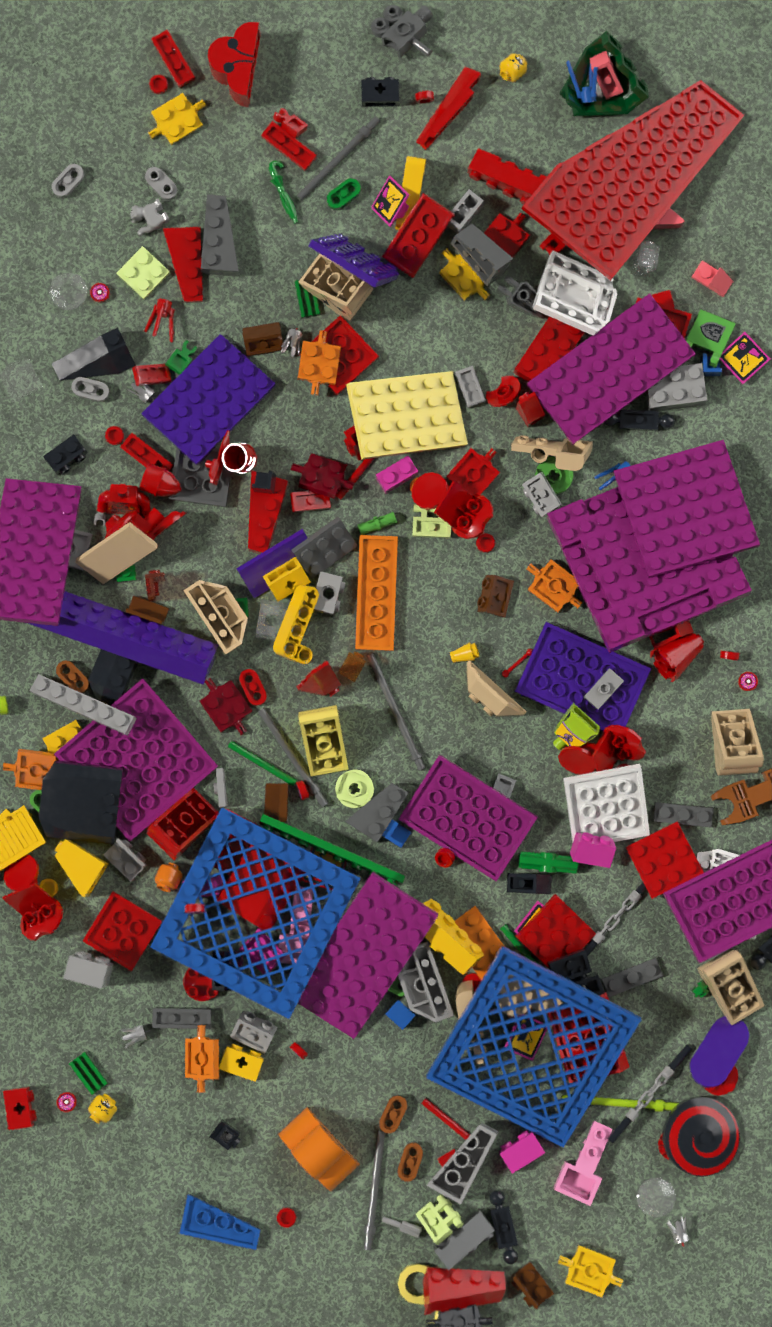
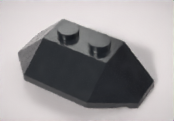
[88,649,138,706]

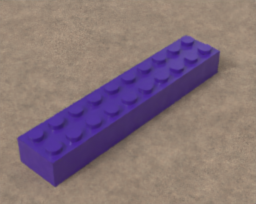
[28,591,219,685]

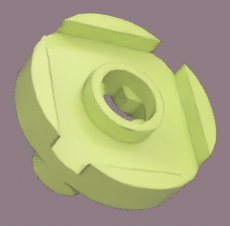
[335,770,374,808]

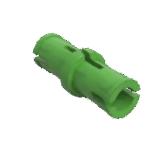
[357,512,397,535]

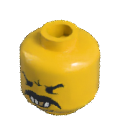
[499,54,527,82]
[88,1094,117,1124]

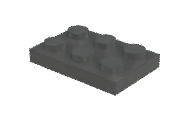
[291,517,357,579]

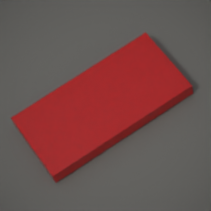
[382,193,455,278]

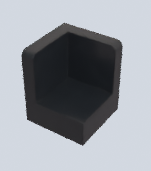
[251,470,276,494]

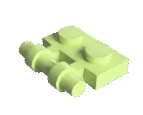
[412,504,451,538]
[416,1194,463,1245]

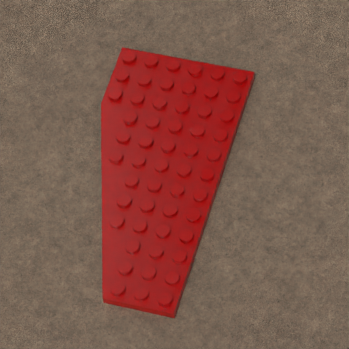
[521,80,745,281]

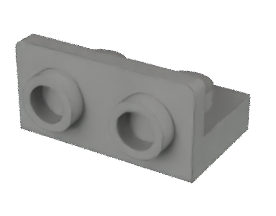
[522,472,562,517]
[104,838,147,882]
[230,1010,278,1054]

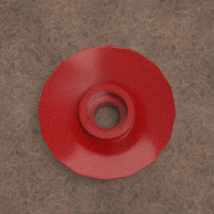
[486,376,521,407]

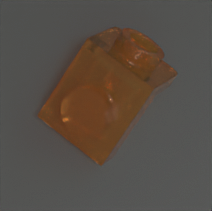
[338,651,366,683]

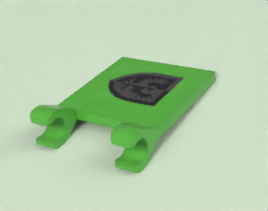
[686,310,736,368]

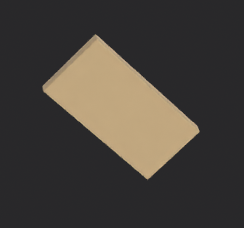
[75,522,158,584]

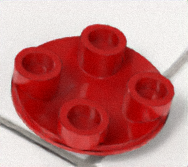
[183,968,219,1001]

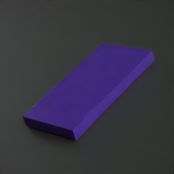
[236,529,307,598]

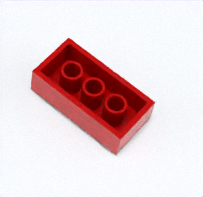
[514,316,586,382]

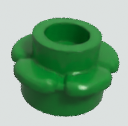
[691,980,709,998]

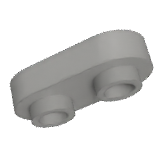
[52,164,84,198]
[145,167,177,200]
[71,377,110,402]

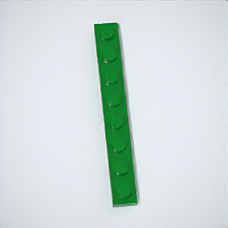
[259,814,406,887]

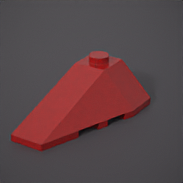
[296,661,341,697]

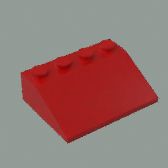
[217,844,306,933]
[547,992,629,1083]

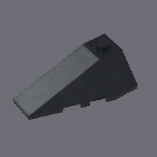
[52,328,136,381]

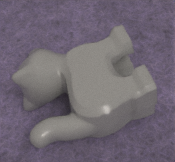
[130,198,170,236]

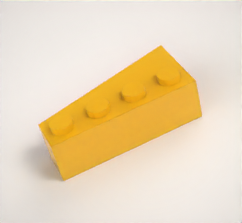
[423,898,484,975]

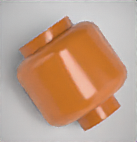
[154,862,183,893]

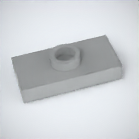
[455,366,486,408]
[584,668,624,710]
[214,768,228,808]

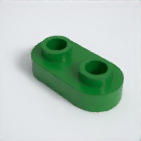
[327,178,361,210]

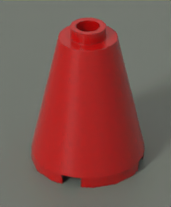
[650,633,704,682]

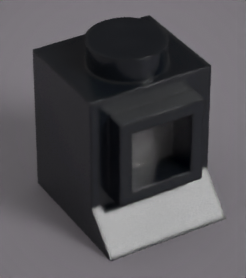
[209,1119,241,1150]

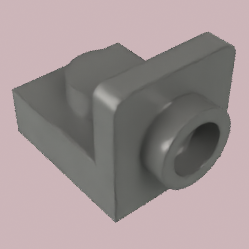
[493,774,516,798]

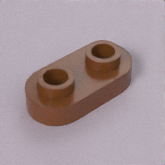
[56,660,89,693]
[379,1095,407,1133]
[397,1142,423,1182]

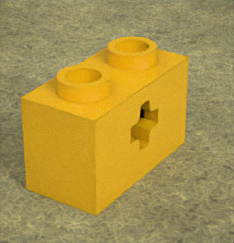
[263,557,310,602]
[219,1043,264,1082]

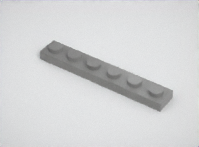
[30,674,136,736]

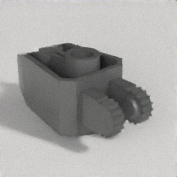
[497,275,543,318]

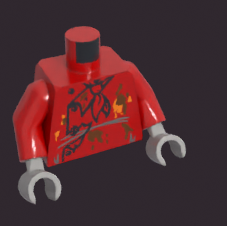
[94,484,151,526]

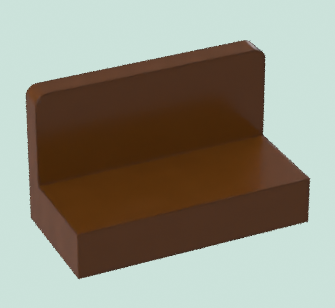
[242,322,283,356]
[125,596,169,626]
[264,783,289,823]

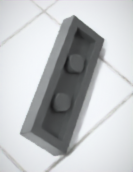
[653,802,713,828]
[602,958,663,997]
[152,1008,212,1029]

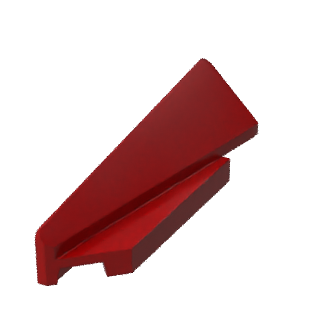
[416,67,481,150]

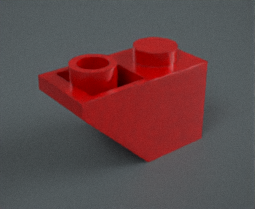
[516,392,545,427]

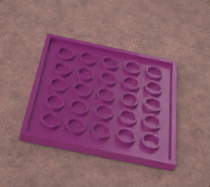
[613,439,760,578]
[54,679,218,841]

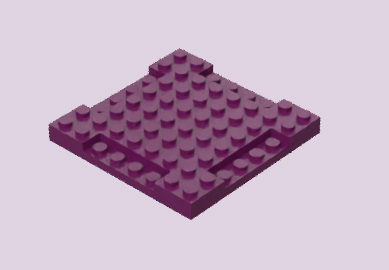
[547,487,752,653]

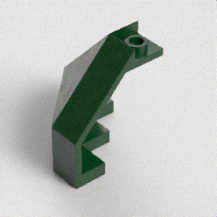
[559,31,649,116]

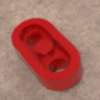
[239,669,267,706]

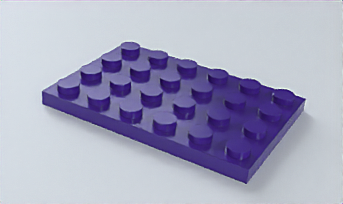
[308,233,400,288]
[141,334,276,466]
[515,622,651,731]

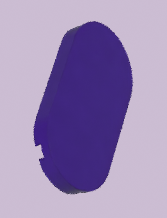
[690,1016,749,1088]

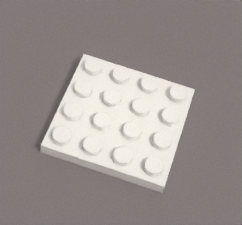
[563,764,650,842]

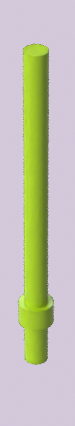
[562,1095,679,1112]

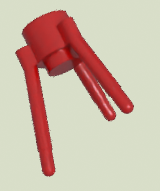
[144,299,175,343]

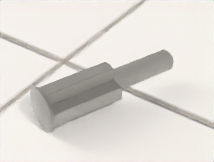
[382,1216,422,1238]

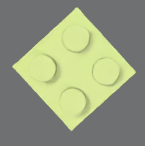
[117,246,170,299]

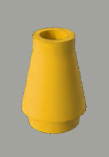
[450,642,479,663]

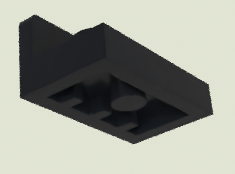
[43,434,88,475]
[547,949,592,980]

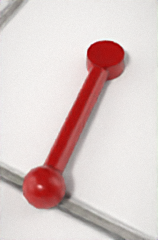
[502,649,533,677]

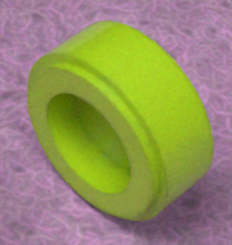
[0,696,9,715]

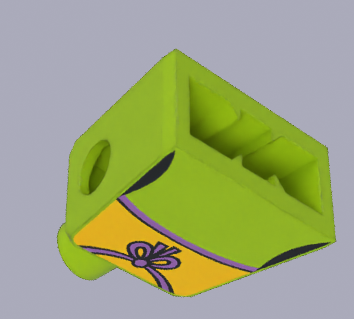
[553,703,600,750]

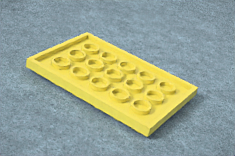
[346,371,468,459]

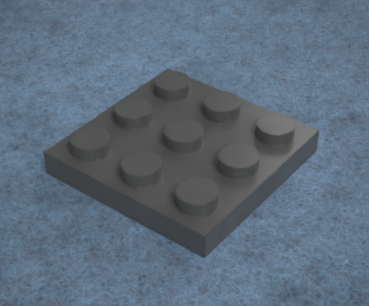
[169,448,231,508]

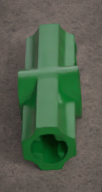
[518,851,578,874]

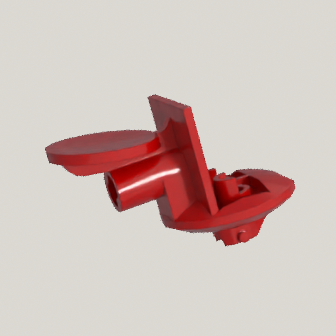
[412,472,493,539]
[105,508,187,548]
[558,725,647,775]
[3,854,63,941]

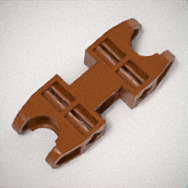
[710,768,772,825]

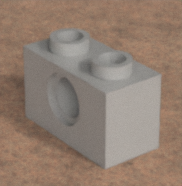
[314,571,346,616]

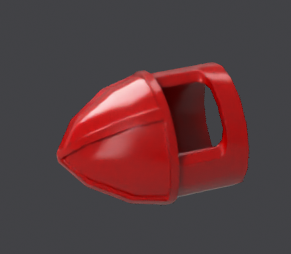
[222,443,257,474]
[139,463,182,497]

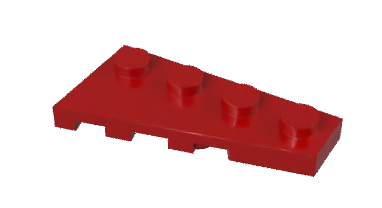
[163,227,203,303]

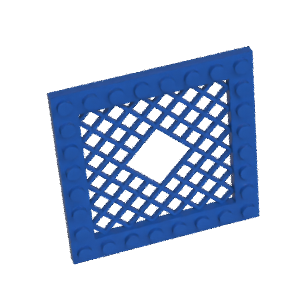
[150,808,361,1019]
[426,946,641,1148]

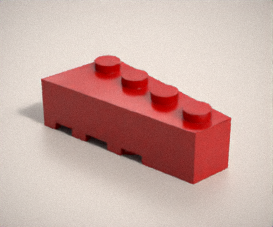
[467,148,547,205]
[248,470,289,554]
[423,1267,506,1315]

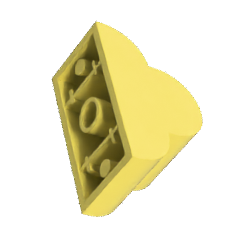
[298,705,348,776]

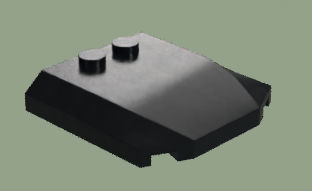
[39,761,123,845]

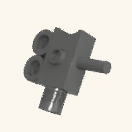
[371,5,433,58]

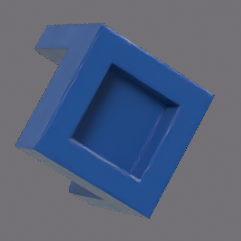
[700,354,722,376]
[382,819,411,848]
[385,1000,416,1030]

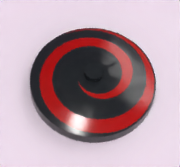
[662,1097,740,1177]

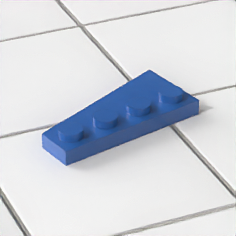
[179,1194,261,1250]

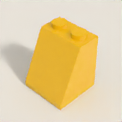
[55,839,109,897]

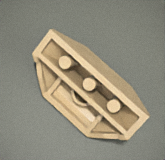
[183,580,248,654]
[466,660,527,717]

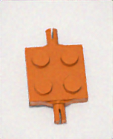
[297,331,341,396]
[526,559,583,613]
[3,749,57,790]
[185,1025,219,1093]

